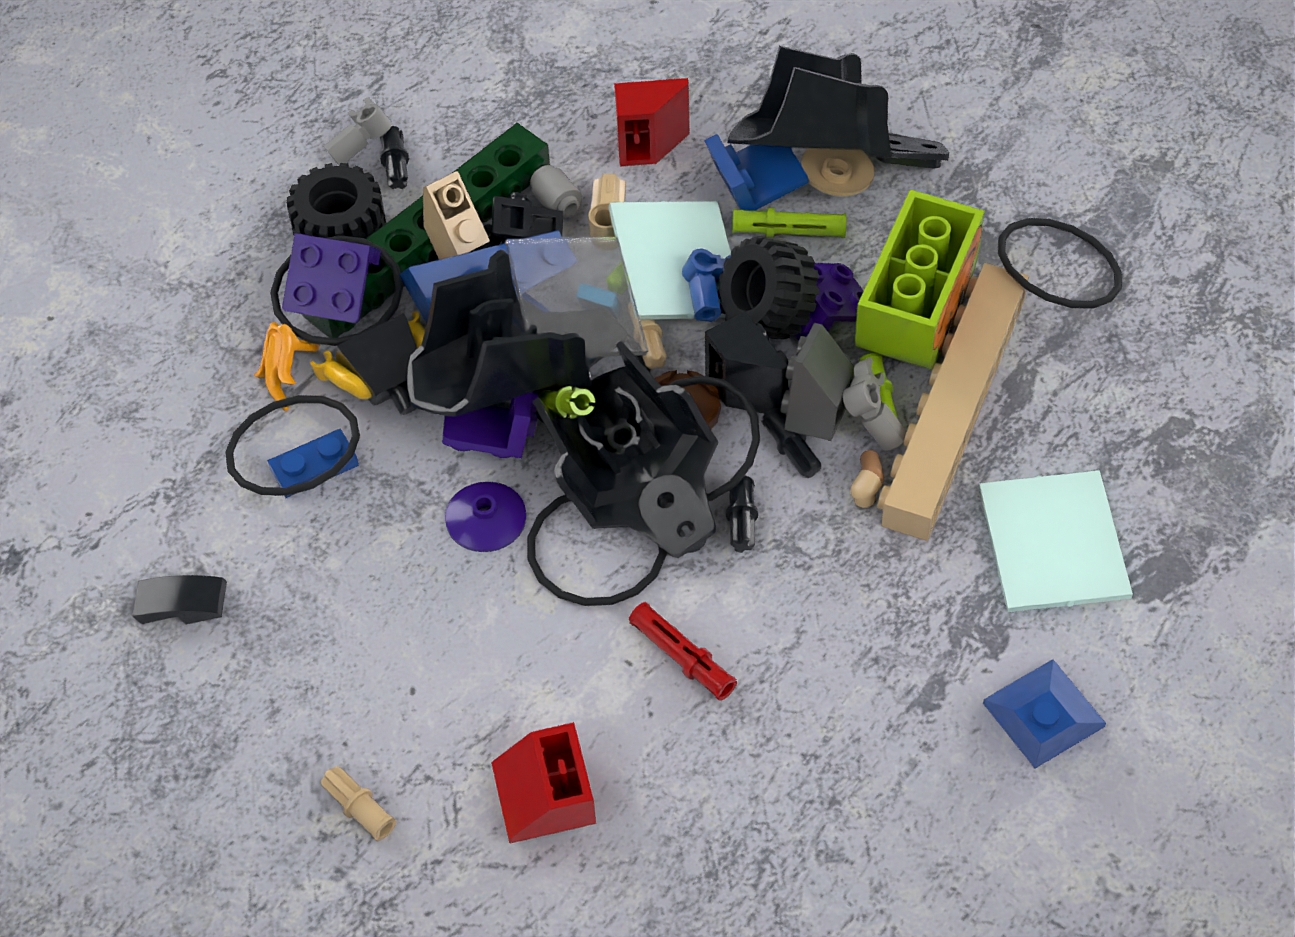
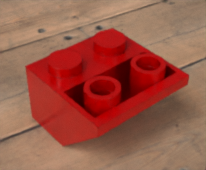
[614,78,690,167]
[491,722,596,844]

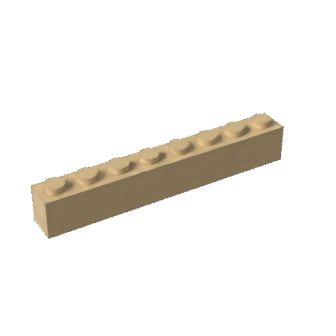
[877,263,1029,541]

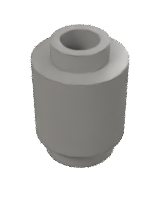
[530,165,582,218]

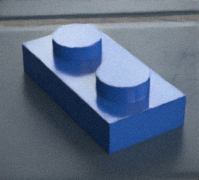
[267,428,359,498]

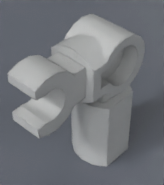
[323,97,392,165]
[843,357,907,451]

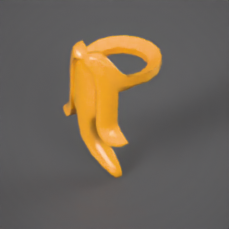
[254,322,320,411]

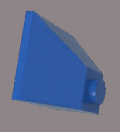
[983,659,1106,768]

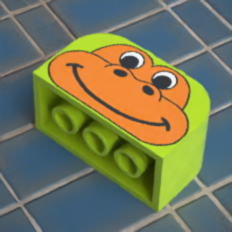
[855,189,985,370]

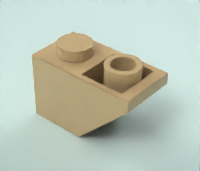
[423,171,490,260]

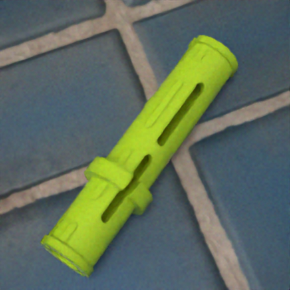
[732,207,847,238]
[536,386,595,418]

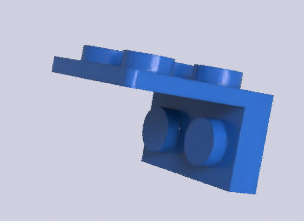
[704,134,809,211]

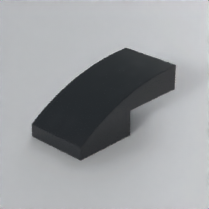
[491,196,564,242]
[132,575,227,625]

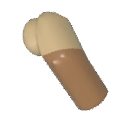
[851,450,884,508]

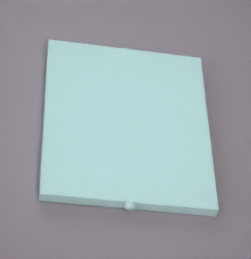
[608,201,731,320]
[979,470,1133,612]

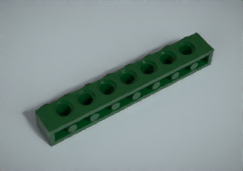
[302,123,550,338]

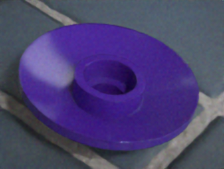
[445,482,526,552]

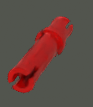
[629,602,737,701]

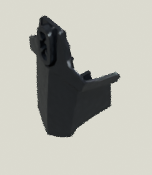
[727,45,950,168]
[407,249,627,417]
[533,341,719,558]

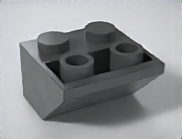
[781,323,854,441]

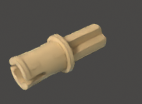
[626,304,667,369]
[321,766,397,841]

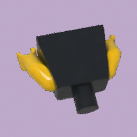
[310,311,425,415]

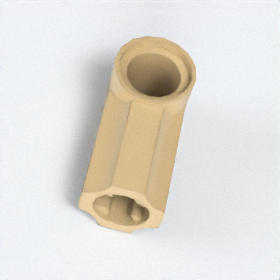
[588,174,626,252]

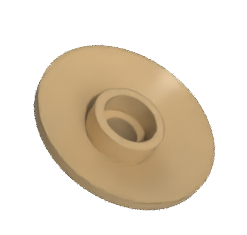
[801,149,875,196]

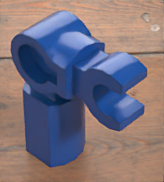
[682,248,731,322]

